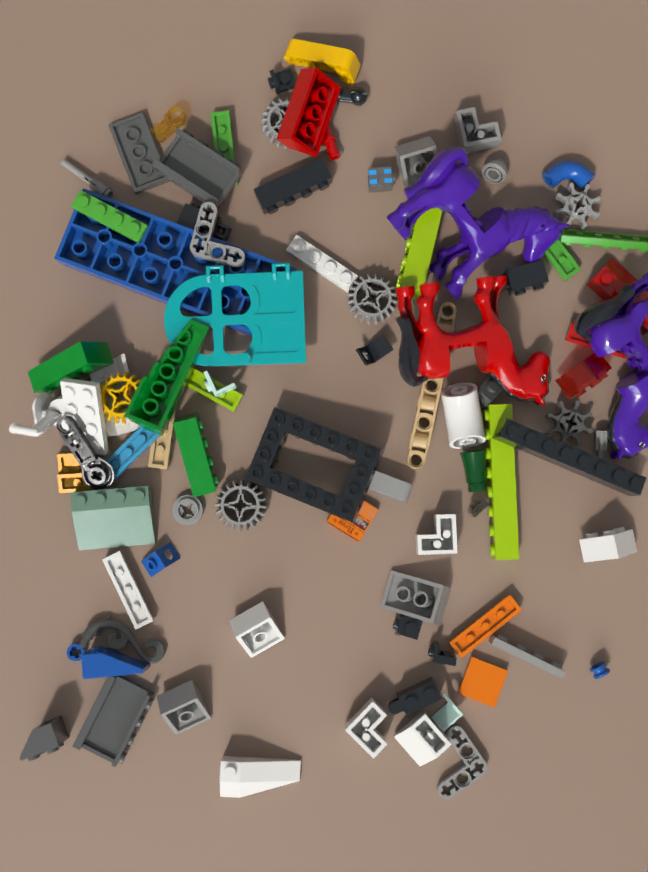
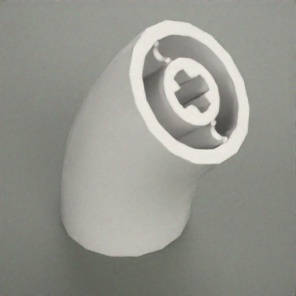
[441,382,486,449]

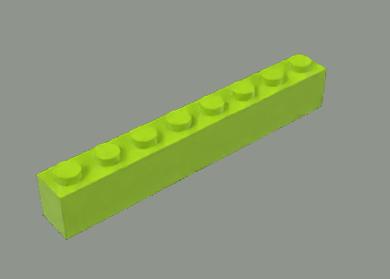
[483,404,519,560]

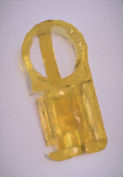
[150,107,187,143]

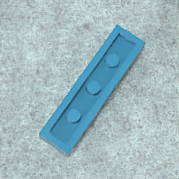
[97,427,160,483]

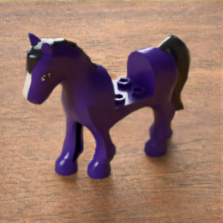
[574,272,648,461]

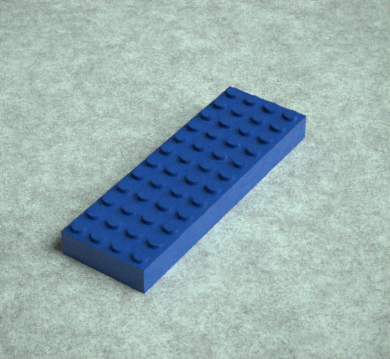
[54,188,297,337]

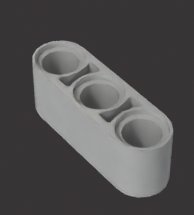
[369,471,413,503]

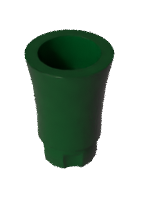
[460,450,487,492]

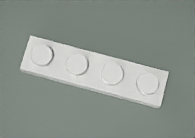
[286,235,359,293]
[102,551,154,630]

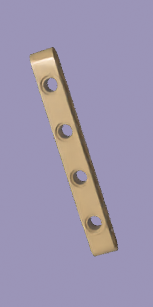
[406,302,457,469]

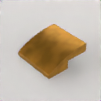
[57,452,98,493]

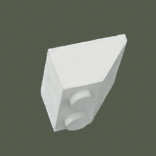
[229,601,285,658]

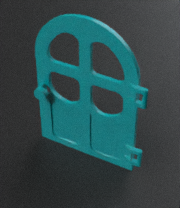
[164,262,306,366]

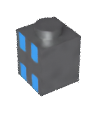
[368,166,396,193]

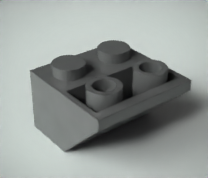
[20,716,69,761]

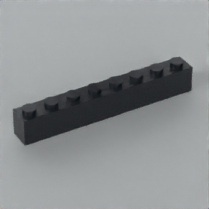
[493,418,646,496]

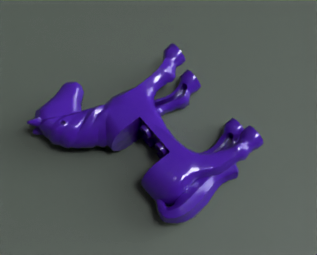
[386,147,570,300]

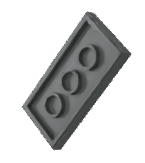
[108,112,170,195]

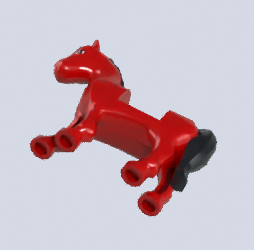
[395,276,550,406]

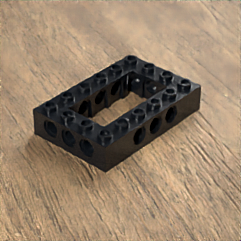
[245,407,384,524]

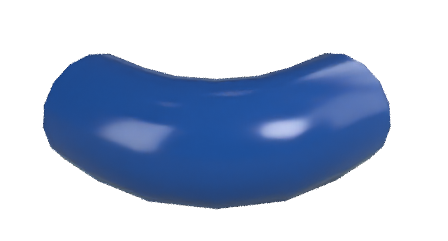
[542,160,596,189]

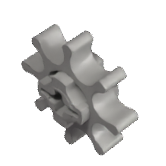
[554,183,601,230]

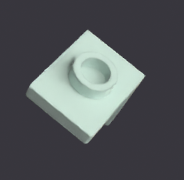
[203,370,237,398]
[431,692,463,732]

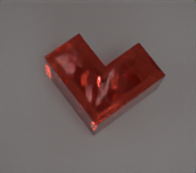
[555,353,612,399]

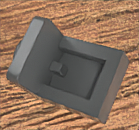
[477,376,502,410]

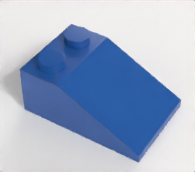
[81,645,150,679]

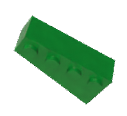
[28,341,114,394]
[173,412,219,497]

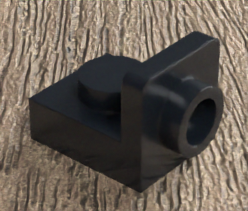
[267,68,296,95]
[392,614,423,640]
[428,641,457,666]

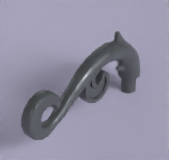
[79,614,165,664]

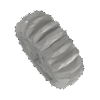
[261,97,289,149]
[347,274,398,325]
[215,479,267,532]

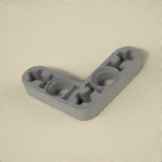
[190,202,245,267]
[437,724,488,800]

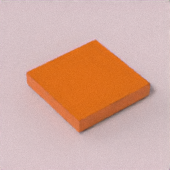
[457,656,508,708]

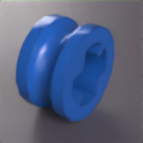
[67,642,86,661]
[590,661,610,679]

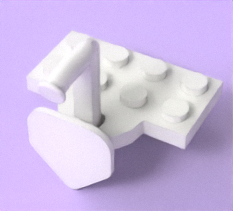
[9,378,109,455]

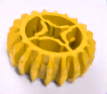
[100,372,141,424]

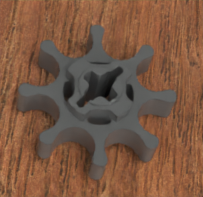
[545,400,593,446]

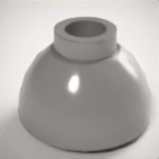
[482,158,508,184]

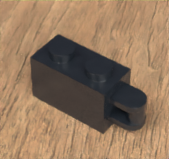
[177,203,232,242]
[501,260,549,296]
[388,677,442,715]

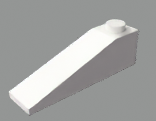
[220,756,301,798]

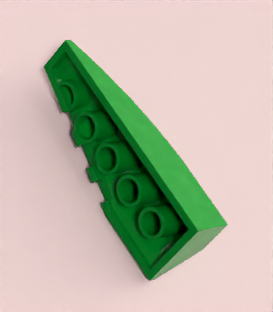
[124,319,209,436]

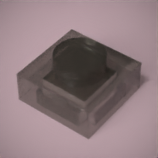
[468,499,489,518]

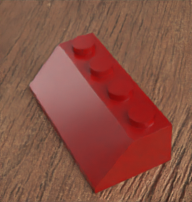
[276,67,341,157]
[587,257,648,336]

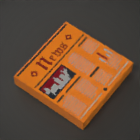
[326,501,379,542]

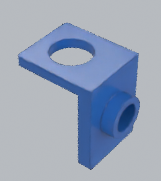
[141,542,180,577]

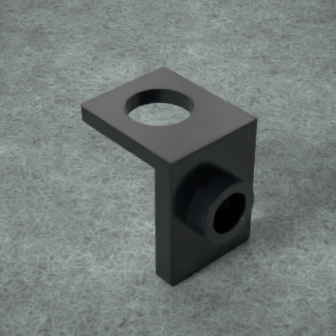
[356,334,394,366]

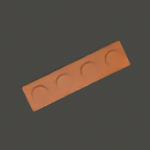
[449,594,522,658]

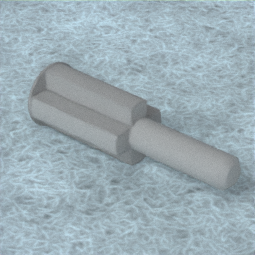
[595,430,608,459]

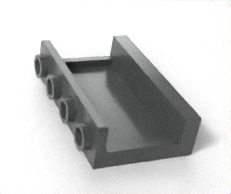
[151,128,242,210]
[72,676,154,768]

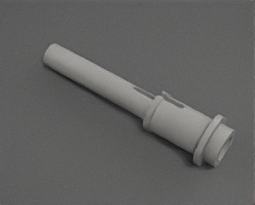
[61,158,113,198]

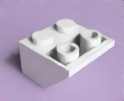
[394,710,451,766]

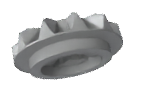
[172,495,203,526]

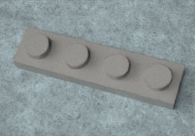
[489,634,566,679]

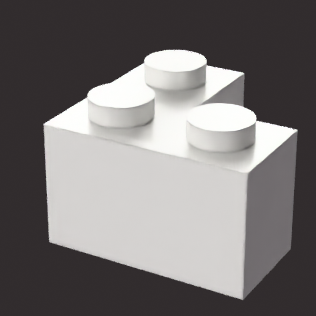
[415,514,457,555]
[579,527,638,563]
[345,697,387,759]

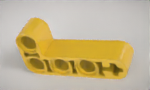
[283,39,361,84]

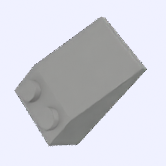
[380,570,451,626]

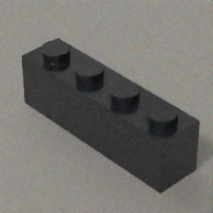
[253,158,332,215]

